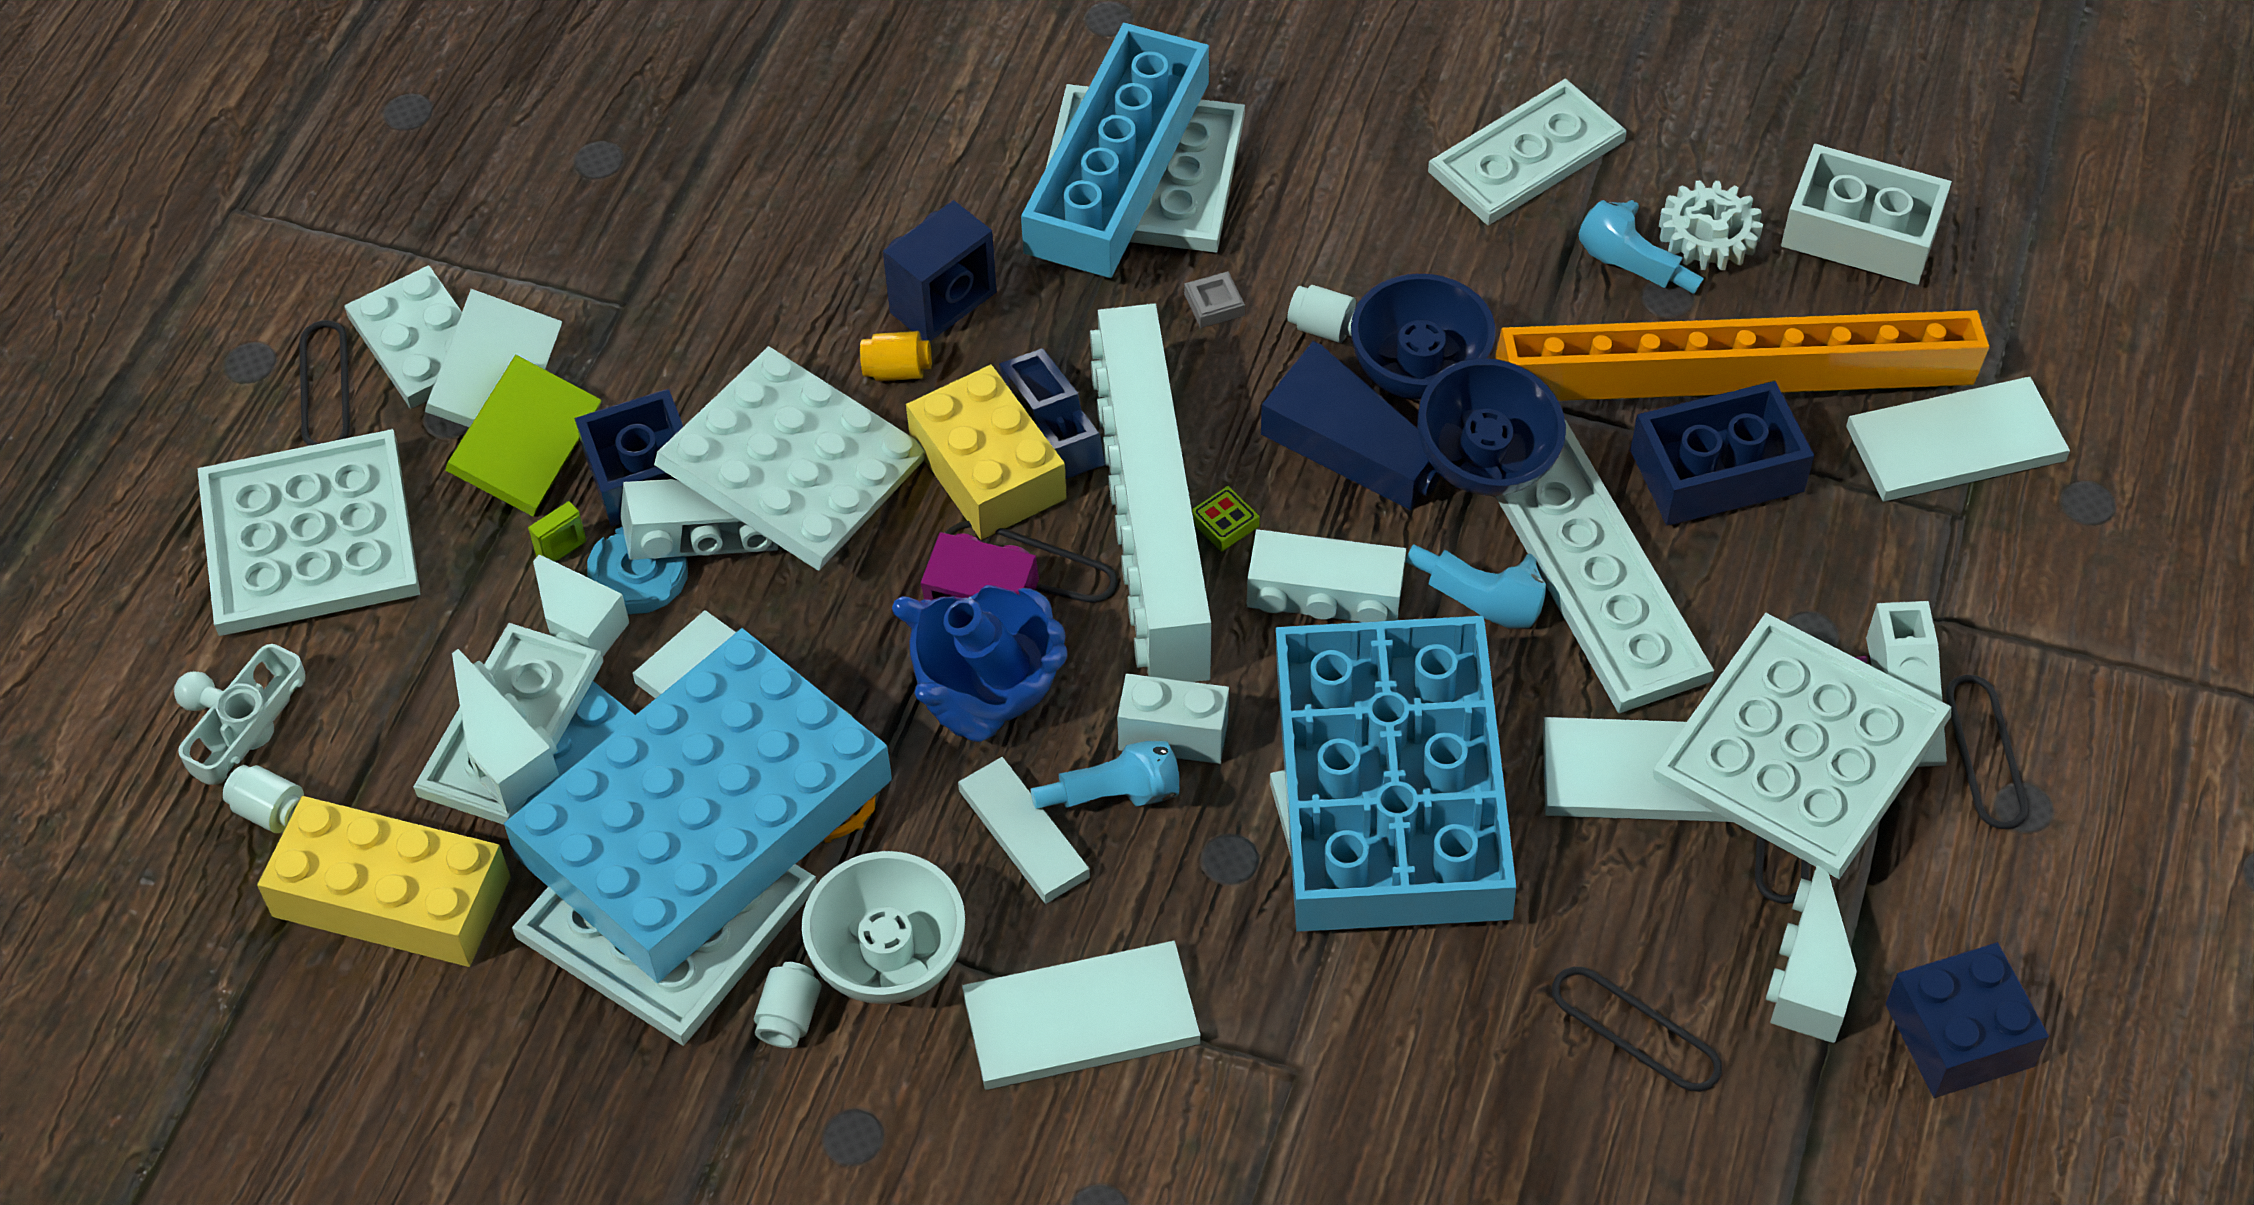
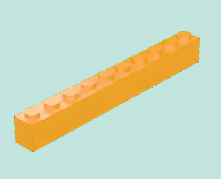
[1495,310,1990,401]

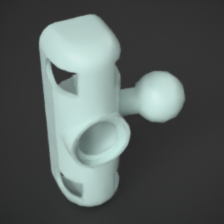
[174,644,306,785]

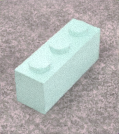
[1247,529,1406,622]

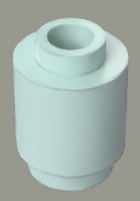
[1287,285,1356,343]
[223,765,304,834]
[754,962,822,1048]

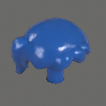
[892,585,1068,742]

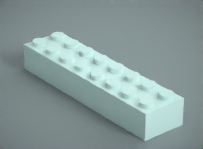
[1090,303,1211,682]

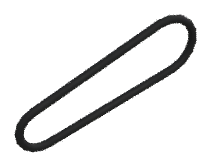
[945,521,1118,603]

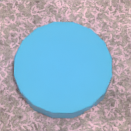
[587,527,688,614]

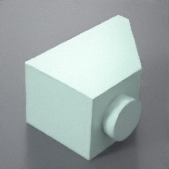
[533,555,629,657]

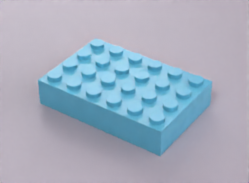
[1276,616,1516,932]
[504,628,892,984]

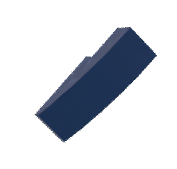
[999,348,1105,479]

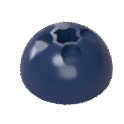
[1351,274,1496,401]
[1418,358,1566,496]

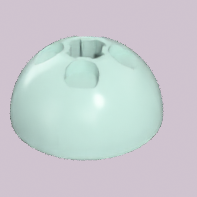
[802,851,965,1004]

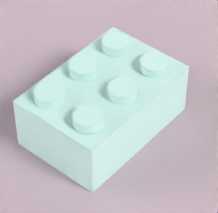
[1781,144,1952,285]

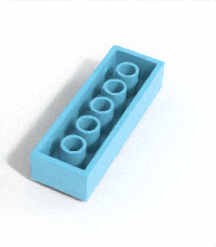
[1021,22,1209,278]

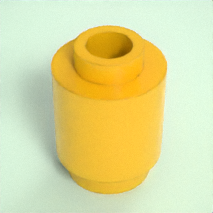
[860,331,932,381]

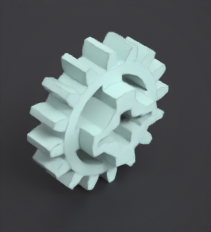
[1659,180,1763,270]

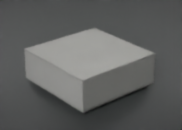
[1184,271,1245,328]

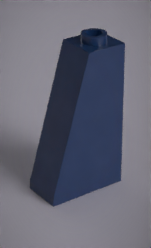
[1261,341,1441,510]

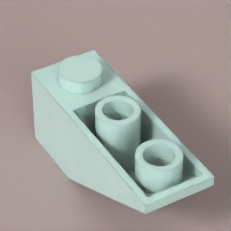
[621,479,778,560]
[1866,601,1947,767]
[452,649,559,812]
[1765,865,1857,1043]

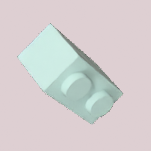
[1117,674,1229,764]

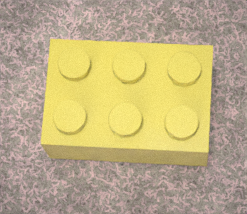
[906,364,1066,540]

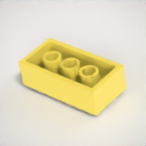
[257,796,511,967]

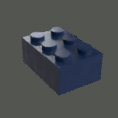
[1630,381,1814,526]

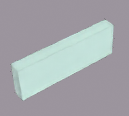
[958,757,1090,904]

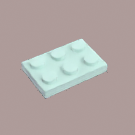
[344,265,462,409]

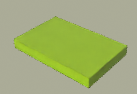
[445,354,602,516]

